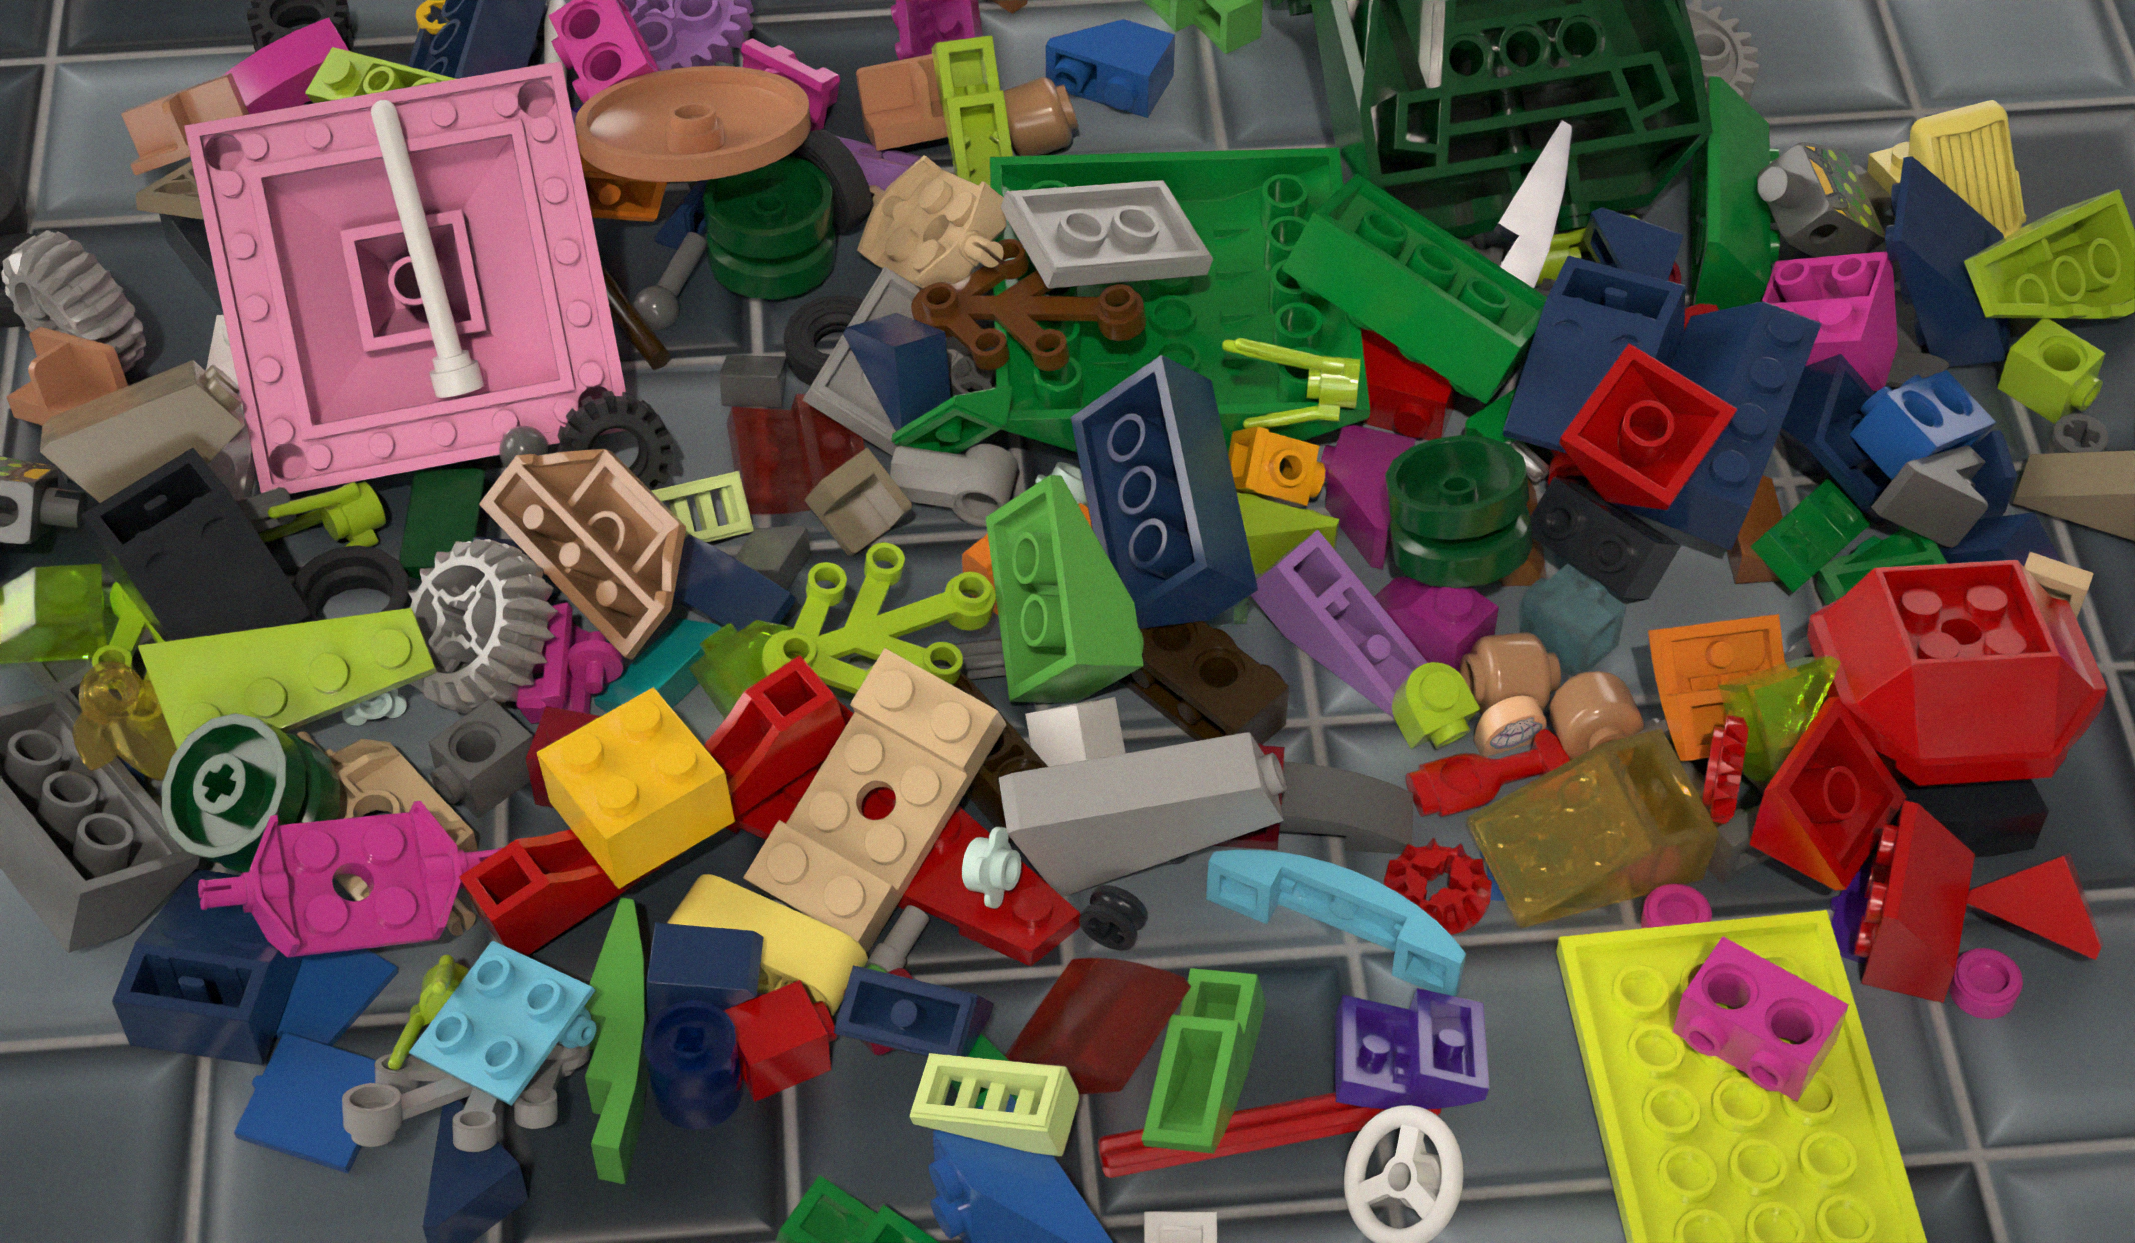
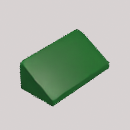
[891,386,1012,454]

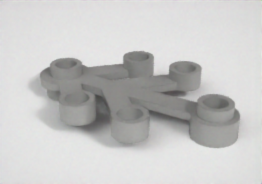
[342,1043,590,1152]

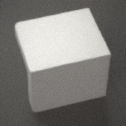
[1025,697,1126,767]

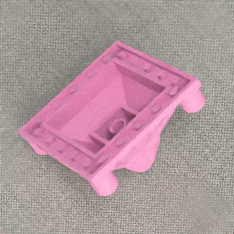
[184,61,627,494]

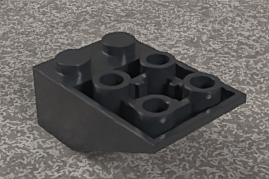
[81,448,312,642]

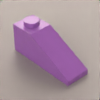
[1251,530,1428,718]

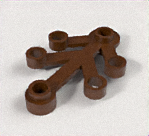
[911,239,1147,371]

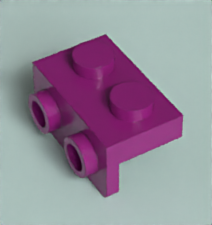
[891,0,983,60]

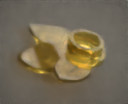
[72,661,176,781]

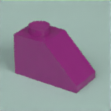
[1320,424,1416,570]
[1374,576,1499,673]

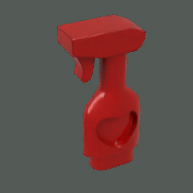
[1406,729,1582,817]

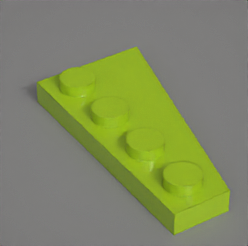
[138,608,438,750]

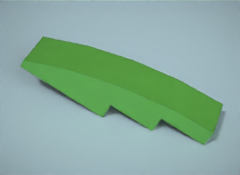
[584,898,651,1185]

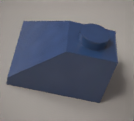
[1779,354,1892,524]

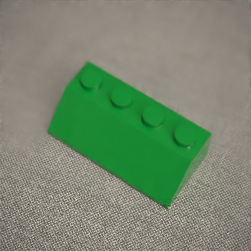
[1690,76,1780,310]
[1282,174,1547,404]

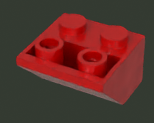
[1853,800,1975,1003]

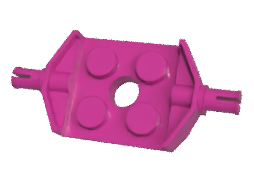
[198,801,502,958]

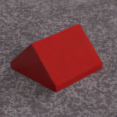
[1559,343,1737,510]
[1749,697,1907,891]

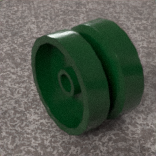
[703,155,836,299]
[1385,435,1533,588]
[162,713,340,874]

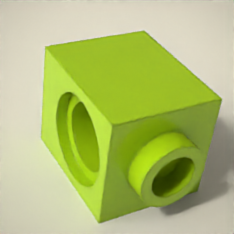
[1997,318,2106,424]

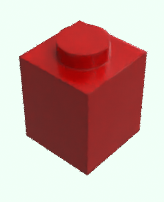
[722,980,837,1102]

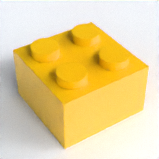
[536,687,735,889]

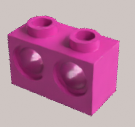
[548,0,661,104]
[1672,936,1849,1102]

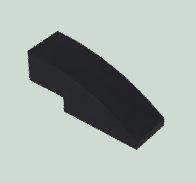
[1871,775,2049,858]

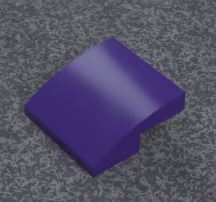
[1335,988,1489,1109]

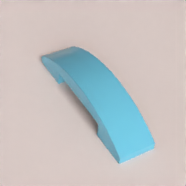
[1206,850,1466,997]

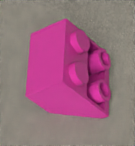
[1762,251,1898,391]

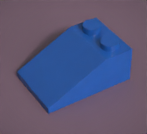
[928,1094,1113,1243]

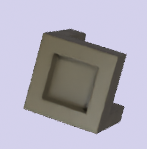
[805,447,912,556]

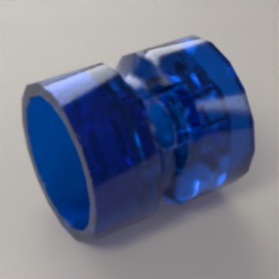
[644,1000,743,1130]

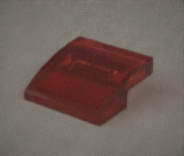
[727,394,864,515]
[1004,958,1191,1095]

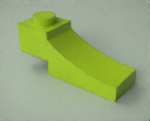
[931,35,1013,186]

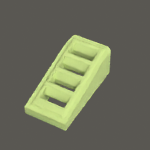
[652,471,754,543]
[909,1053,1079,1156]

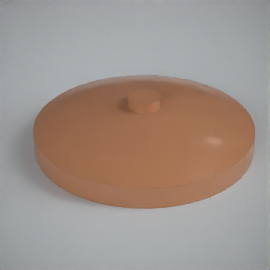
[575,66,811,182]

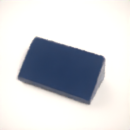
[834,965,994,1057]

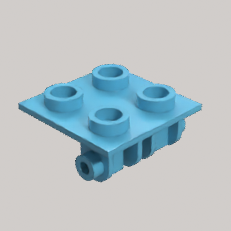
[409,940,596,1106]

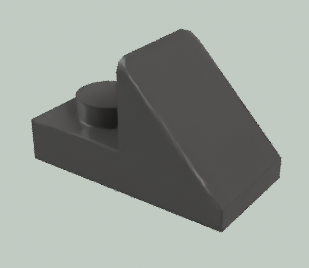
[1871,445,1988,547]

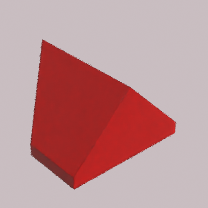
[1967,852,2104,960]

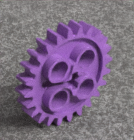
[622,0,754,71]

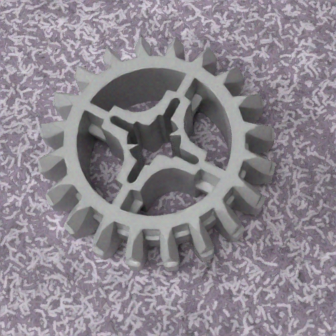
[1,230,146,374]
[407,538,558,714]

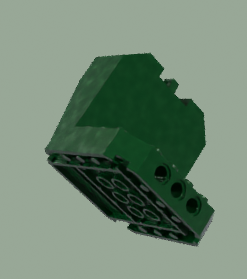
[1270,0,1713,242]

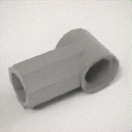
[890,444,1019,527]

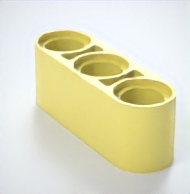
[667,874,868,1017]

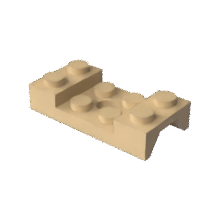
[743,648,1006,954]

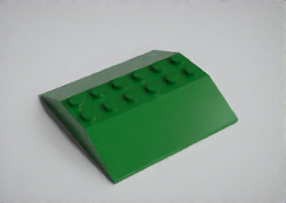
[990,147,1370,453]

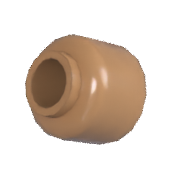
[1003,77,1079,156]
[1460,632,1561,714]
[1549,671,1644,768]

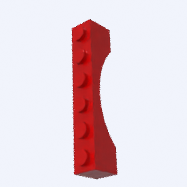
[459,655,846,956]

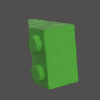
[986,475,1144,703]

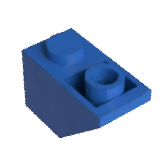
[1045,19,1175,118]

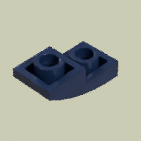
[673,534,797,651]

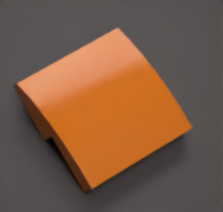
[1648,614,1805,761]

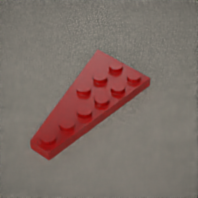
[725,699,1080,967]

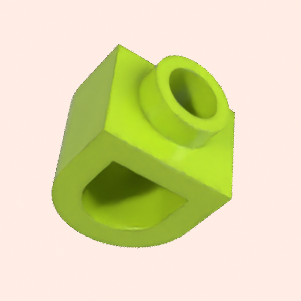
[1392,662,1480,749]

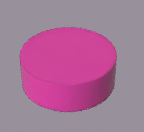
[1641,884,1712,928]
[1949,948,2023,1019]

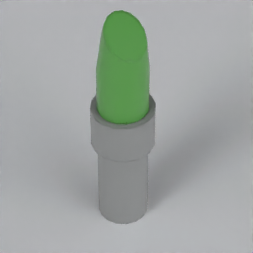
[865,905,929,973]

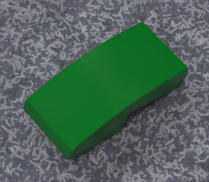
[1750,478,1871,593]
[776,1175,940,1243]

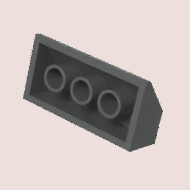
[0,691,200,953]

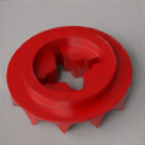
[1701,715,1749,824]
[1383,837,1492,935]

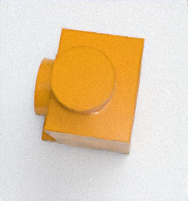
[1228,426,1325,508]

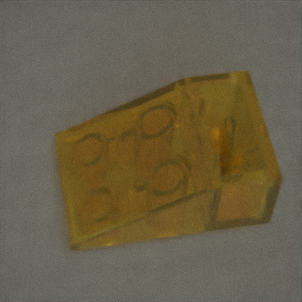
[1467,729,1719,929]

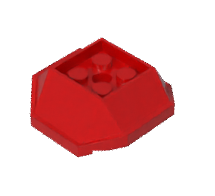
[1807,560,2108,786]

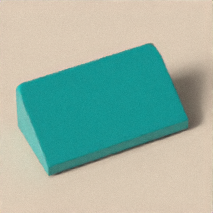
[594,618,728,713]

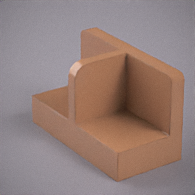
[856,54,948,151]
[121,73,249,175]
[6,327,128,426]

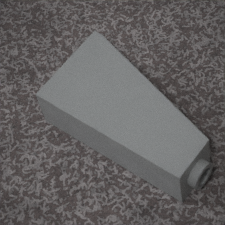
[999,732,1287,897]

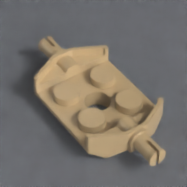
[857,156,1007,289]
[297,732,478,936]

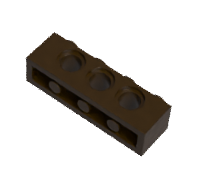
[1118,621,1289,745]

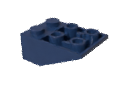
[1885,156,2011,367]
[1503,256,1686,454]
[112,869,303,1066]

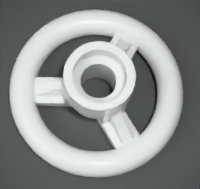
[1344,1105,1463,1243]

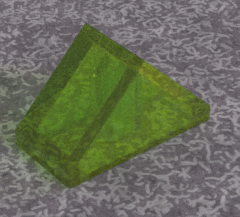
[1718,656,1841,781]

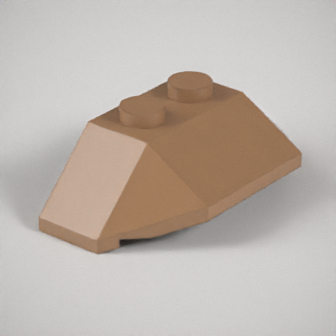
[479,449,686,660]

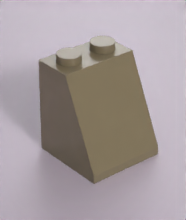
[40,360,245,503]

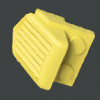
[1867,100,2027,238]

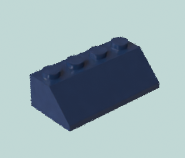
[408,0,548,79]
[1612,301,1822,550]
[1071,355,1258,629]

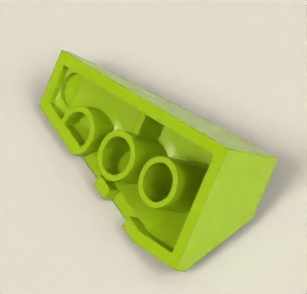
[1964,189,2135,319]

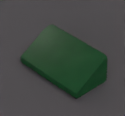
[398,468,485,580]

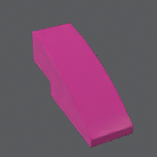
[222,17,349,114]

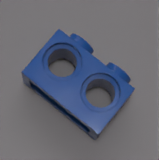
[1849,370,1997,480]

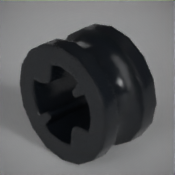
[1079,885,1148,951]

